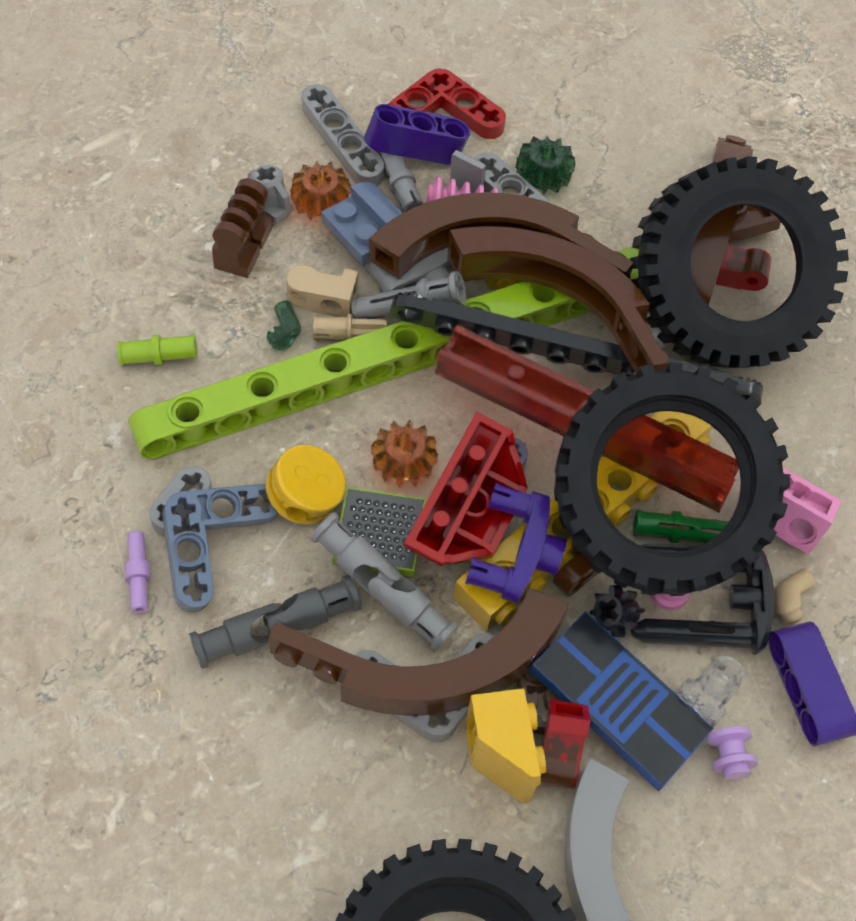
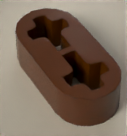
[553,552,598,597]

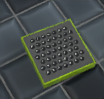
[332,487,426,577]

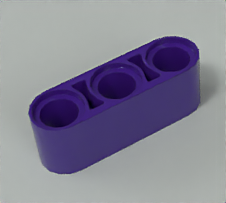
[364,104,471,165]
[768,621,856,747]

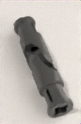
[189,575,361,669]

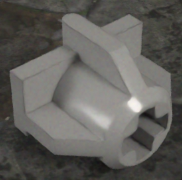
[248,165,294,223]

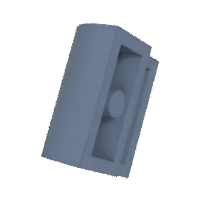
[321,182,403,266]

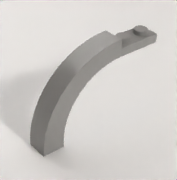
[564,757,631,921]

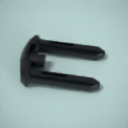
[631,544,775,655]

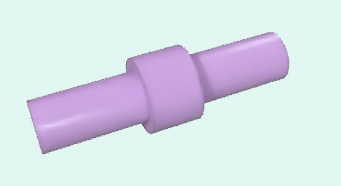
[125,531,151,613]

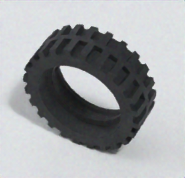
[554,362,790,597]

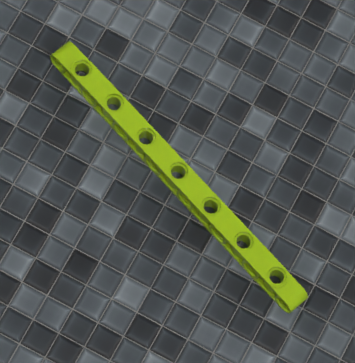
[128,247,641,459]

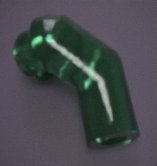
[266,300,301,351]

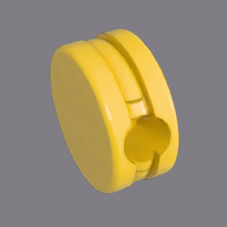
[265,445,346,525]

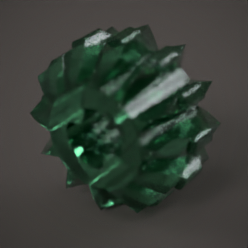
[515,135,576,195]

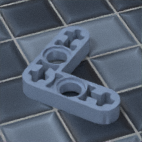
[162,484,278,612]

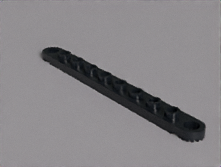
[390,292,763,402]

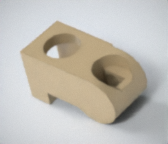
[286,265,359,317]

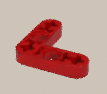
[388,68,506,139]

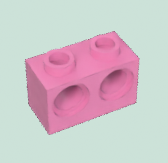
[774,467,842,554]

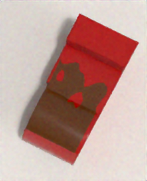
[715,245,772,291]
[540,699,591,789]

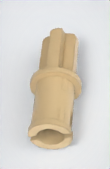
[313,314,388,340]

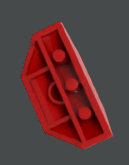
[403,411,528,566]

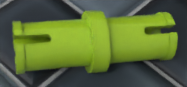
[117,334,198,366]

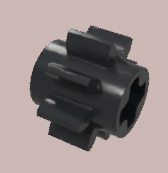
[589,585,645,638]

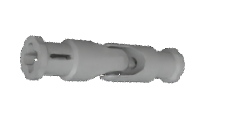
[310,512,459,652]

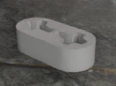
[150,466,212,537]

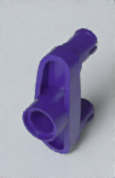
[465,483,567,603]

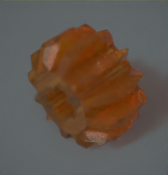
[290,160,351,221]
[371,419,438,488]

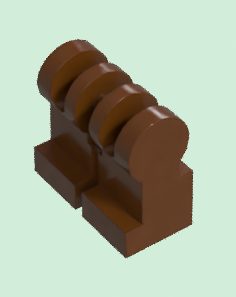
[212,178,274,278]

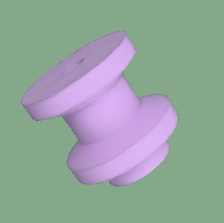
[707,726,758,780]

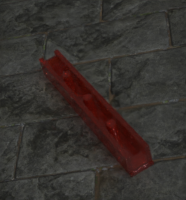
[435,325,739,513]

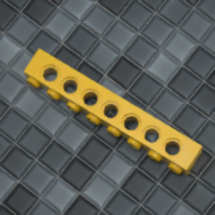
[453,411,713,632]

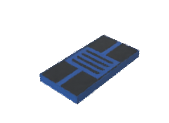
[529,611,714,791]

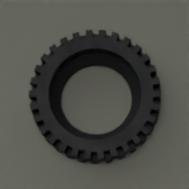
[630,156,849,368]
[336,839,577,921]

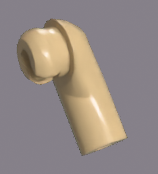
[774,568,815,625]

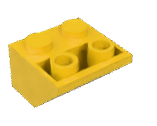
[465,688,546,803]

